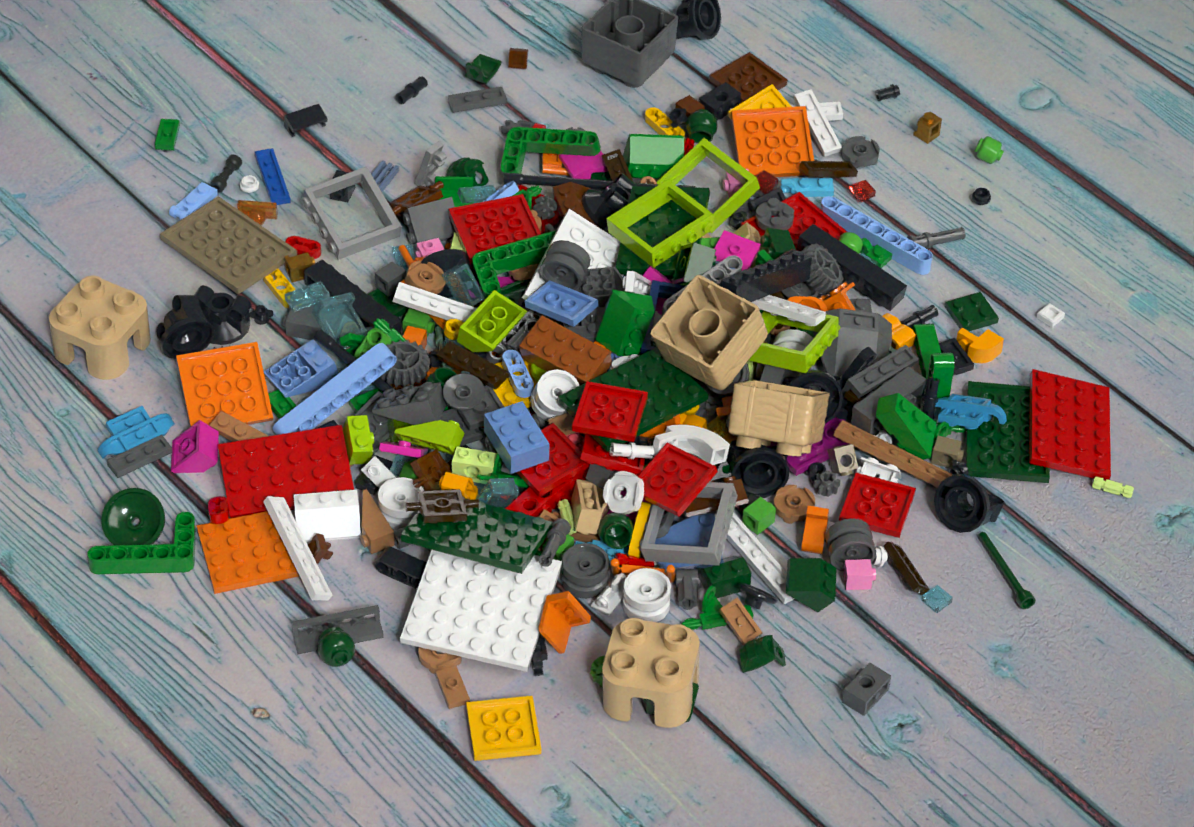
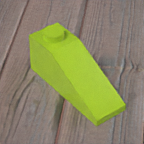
[394,420,465,455]

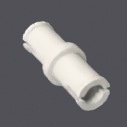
[610,442,654,459]

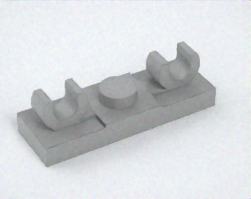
[415,141,447,186]

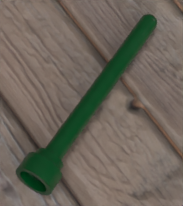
[979,532,1036,609]

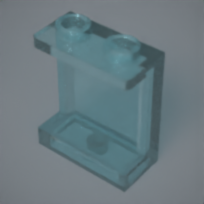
[312,292,373,349]

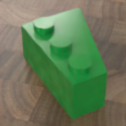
[876,393,936,460]

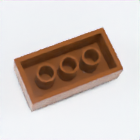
[519,315,612,385]

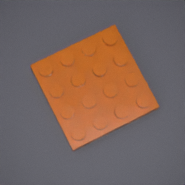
[731,106,814,179]
[176,342,273,427]
[197,511,299,594]

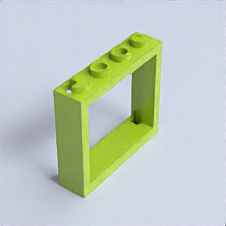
[656,138,760,234]
[606,180,715,268]
[749,311,841,373]

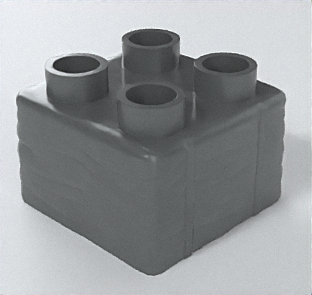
[581,0,678,88]

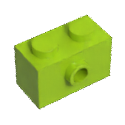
[343,415,374,465]

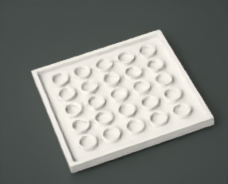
[400,550,562,672]

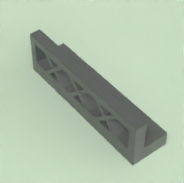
[842,345,919,398]
[292,605,384,654]

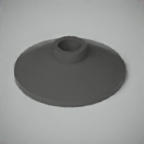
[443,374,485,410]

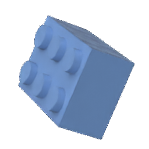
[484,401,549,474]

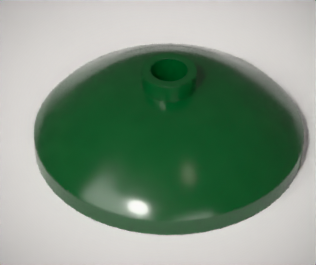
[101,488,165,545]

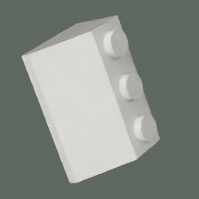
[294,490,361,542]

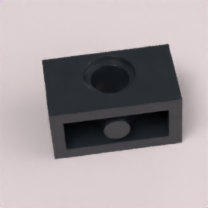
[699,82,741,121]

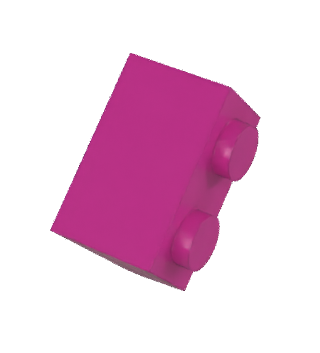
[171,420,219,473]

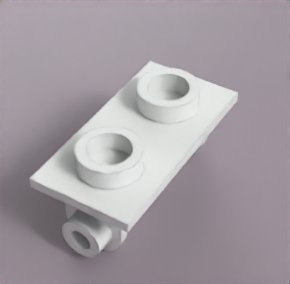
[361,456,396,489]
[857,457,901,483]
[591,573,627,615]

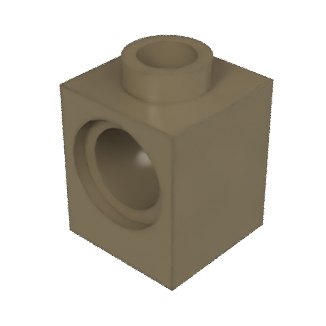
[931,436,964,469]
[827,444,859,476]

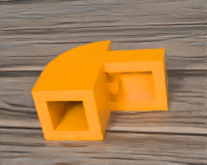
[956,328,1004,363]

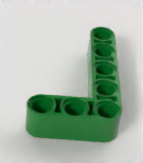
[501,127,601,177]
[472,230,557,301]
[912,323,954,398]
[87,512,196,575]

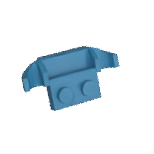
[935,394,1007,429]
[97,406,175,459]

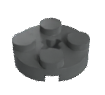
[842,136,880,168]
[756,198,794,231]

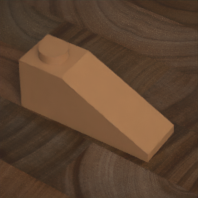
[360,489,394,554]

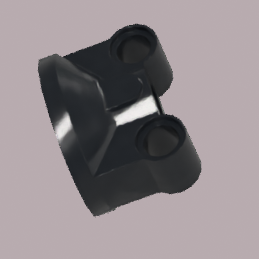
[676,0,721,40]
[581,173,637,230]
[421,249,479,298]
[194,285,251,345]
[156,295,215,359]
[782,370,843,424]
[726,440,790,498]
[934,474,1004,533]

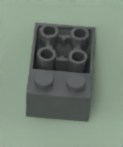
[372,382,447,425]

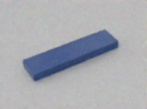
[255,148,291,206]

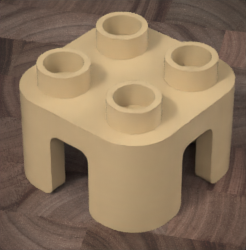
[49,275,151,380]
[602,618,700,728]

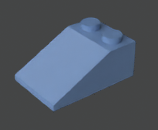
[655,513,723,569]

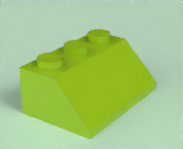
[457,290,527,352]

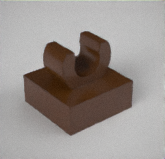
[508,48,528,69]
[308,533,333,564]

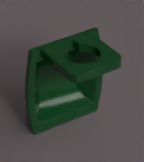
[465,54,502,84]
[446,157,489,190]
[739,635,786,673]

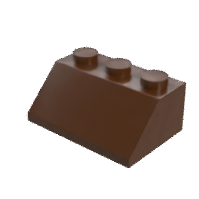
[552,182,603,230]
[683,476,749,518]

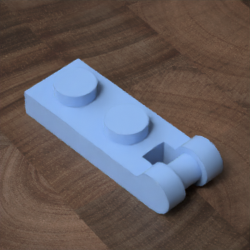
[169,182,218,220]

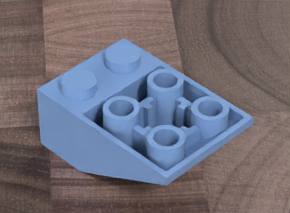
[264,339,339,398]

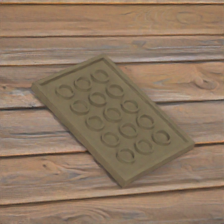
[160,196,297,295]

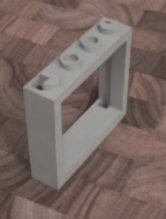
[302,167,402,260]
[639,482,738,565]

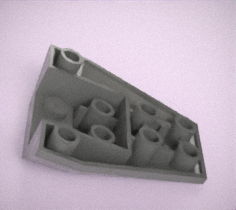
[563,267,625,343]
[813,308,892,377]

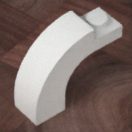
[653,425,730,465]

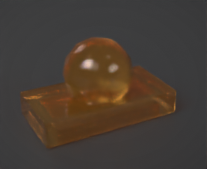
[237,200,278,225]

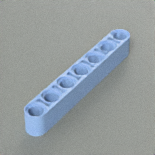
[821,196,933,275]
[273,343,397,435]

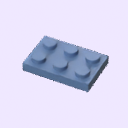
[525,280,598,327]

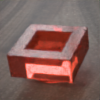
[755,170,778,193]
[849,179,876,203]

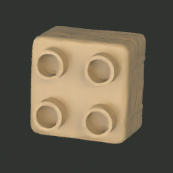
[650,275,768,390]
[728,380,830,456]

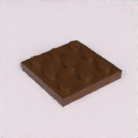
[709,52,788,103]

